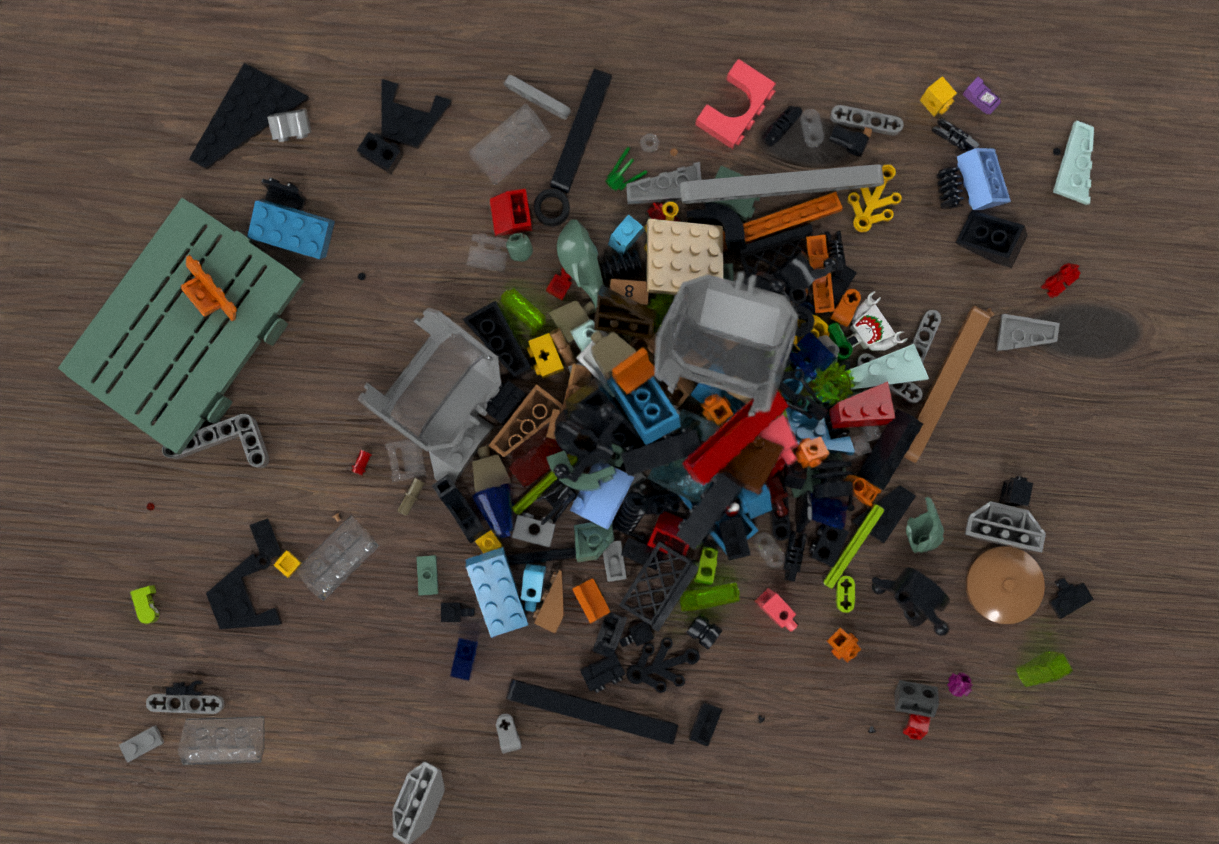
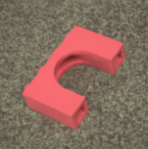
[695,59,776,149]

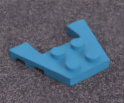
[786,384,855,455]

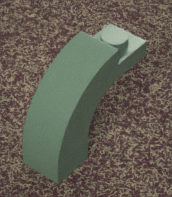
[546,451,616,491]

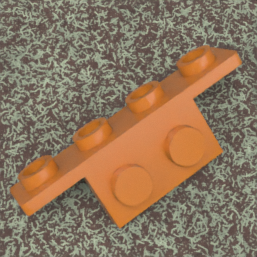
[181,255,237,321]

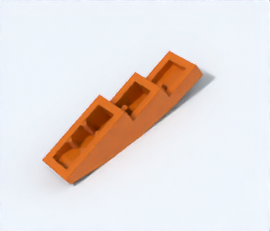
[806,235,835,313]

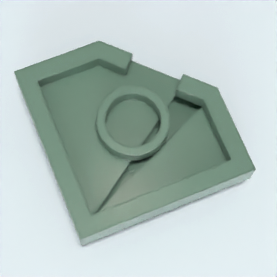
[574,522,615,562]

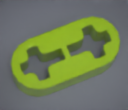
[836,576,855,613]

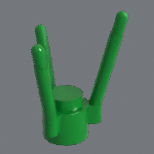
[605,147,648,192]

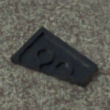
[851,485,916,544]

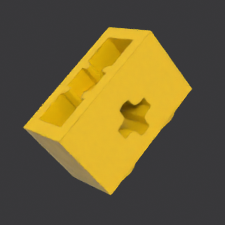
[920,76,957,117]
[526,333,564,379]

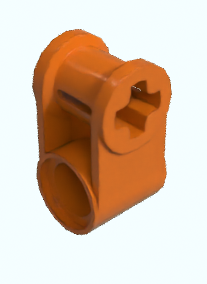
[830,289,861,327]
[844,475,882,508]

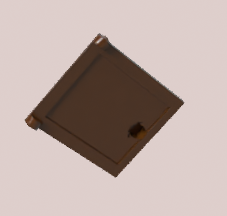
[716,436,784,495]

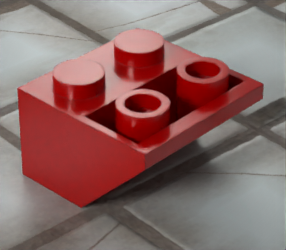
[490,188,532,236]
[647,511,689,561]

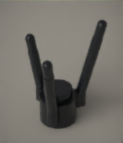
[786,377,828,421]
[536,484,577,525]

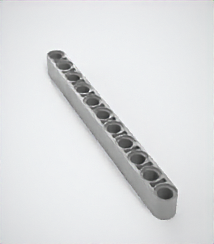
[680,164,884,204]

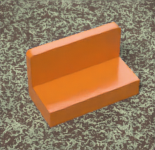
[612,347,655,394]
[572,578,610,624]

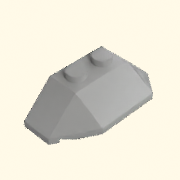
[429,416,494,483]
[965,501,1046,553]
[393,761,445,844]

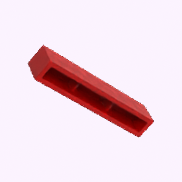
[682,390,788,485]

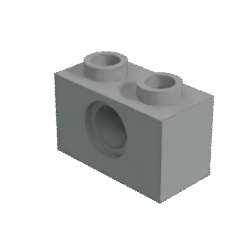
[512,513,556,547]

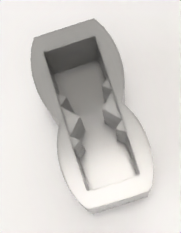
[267,109,312,142]

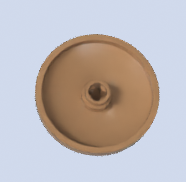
[966,546,1045,624]

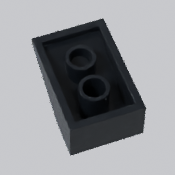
[956,210,1028,268]

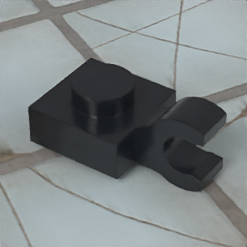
[441,603,475,622]
[619,621,654,647]
[166,680,203,696]

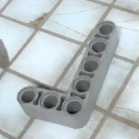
[162,414,269,468]

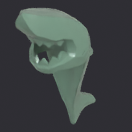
[557,219,604,310]

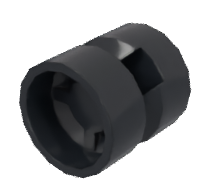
[686,613,722,650]

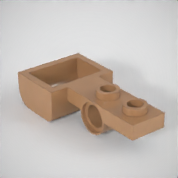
[546,364,592,439]

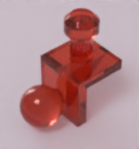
[765,476,789,516]

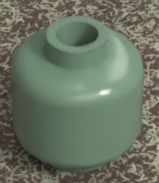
[506,233,533,262]

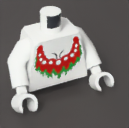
[846,291,907,351]

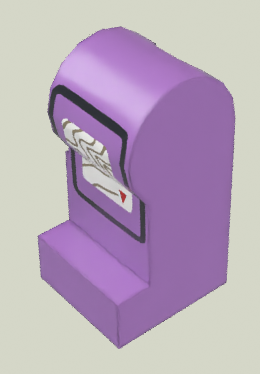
[962,77,1001,114]

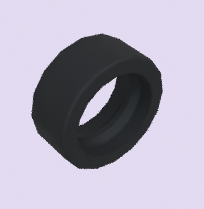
[534,189,570,227]

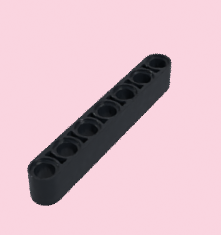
[550,68,612,194]

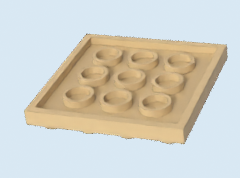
[647,219,724,295]

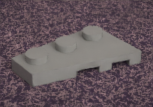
[996,314,1060,352]

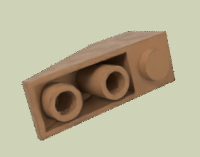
[533,570,564,633]

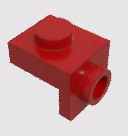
[903,713,931,740]

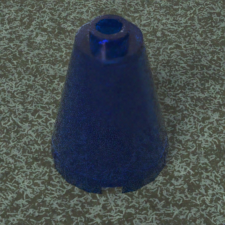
[472,483,514,539]

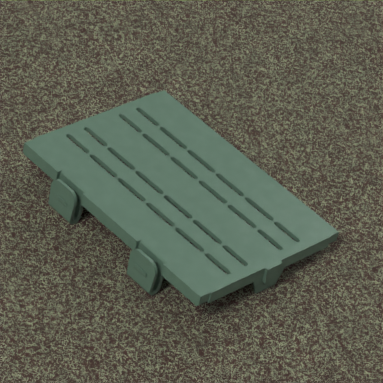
[58,198,304,455]

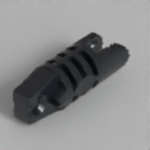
[762,105,803,146]
[932,117,979,152]
[824,231,846,276]
[783,530,807,582]

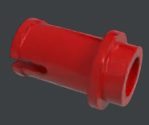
[352,450,372,475]

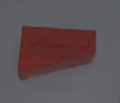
[509,437,569,488]

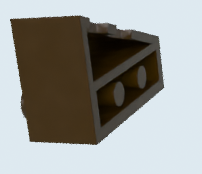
[594,285,657,339]

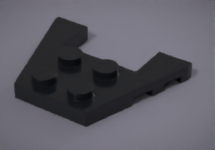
[381,79,452,149]
[206,554,282,629]

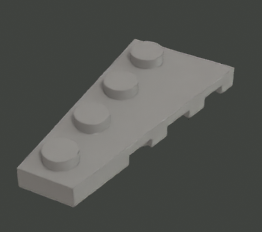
[626,162,701,205]

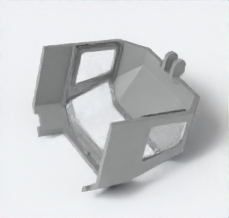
[654,272,798,417]
[357,308,501,451]

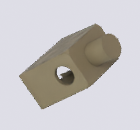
[549,300,596,344]
[591,331,636,380]
[472,446,512,494]

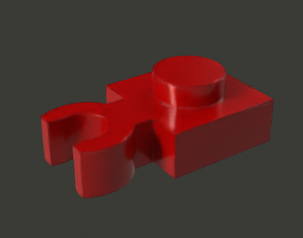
[546,267,573,300]

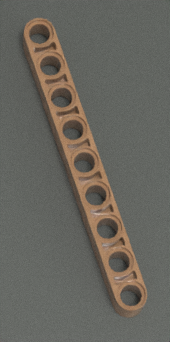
[904,305,991,463]

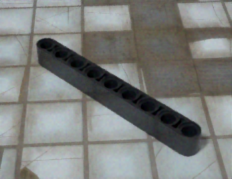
[506,679,679,745]

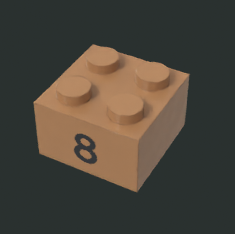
[610,279,648,307]

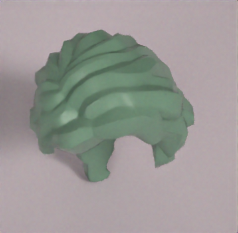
[906,497,944,553]

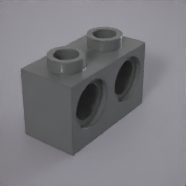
[894,680,939,718]

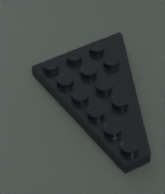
[189,63,309,170]

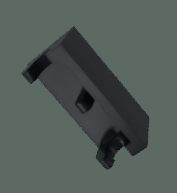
[719,517,751,561]
[592,613,628,659]
[688,701,723,747]

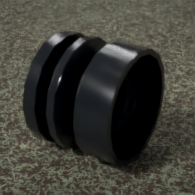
[810,460,855,499]

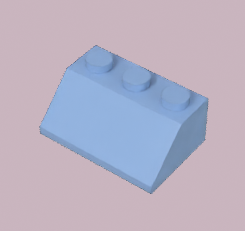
[957,148,1011,210]
[570,461,635,530]

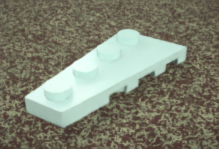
[1053,121,1094,205]
[843,344,929,391]

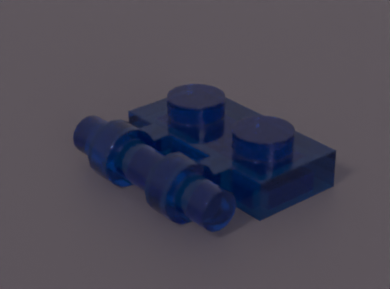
[789,332,837,380]
[811,493,848,530]

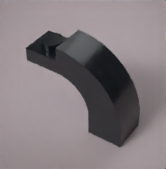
[687,203,746,250]
[432,475,487,543]

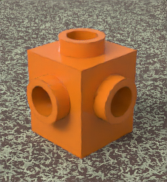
[701,394,733,426]
[795,436,829,468]
[827,628,861,663]

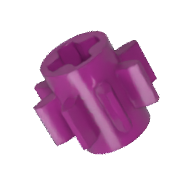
[947,673,973,697]

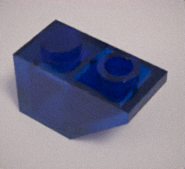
[450,638,478,681]

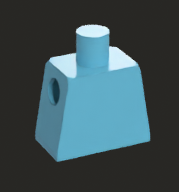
[608,215,645,256]
[521,564,546,611]

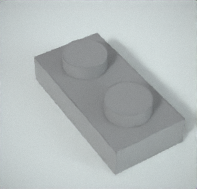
[603,540,627,582]
[119,725,165,763]

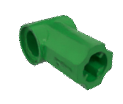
[828,322,853,361]

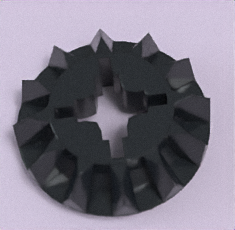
[793,306,814,337]

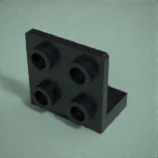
[261,178,306,211]

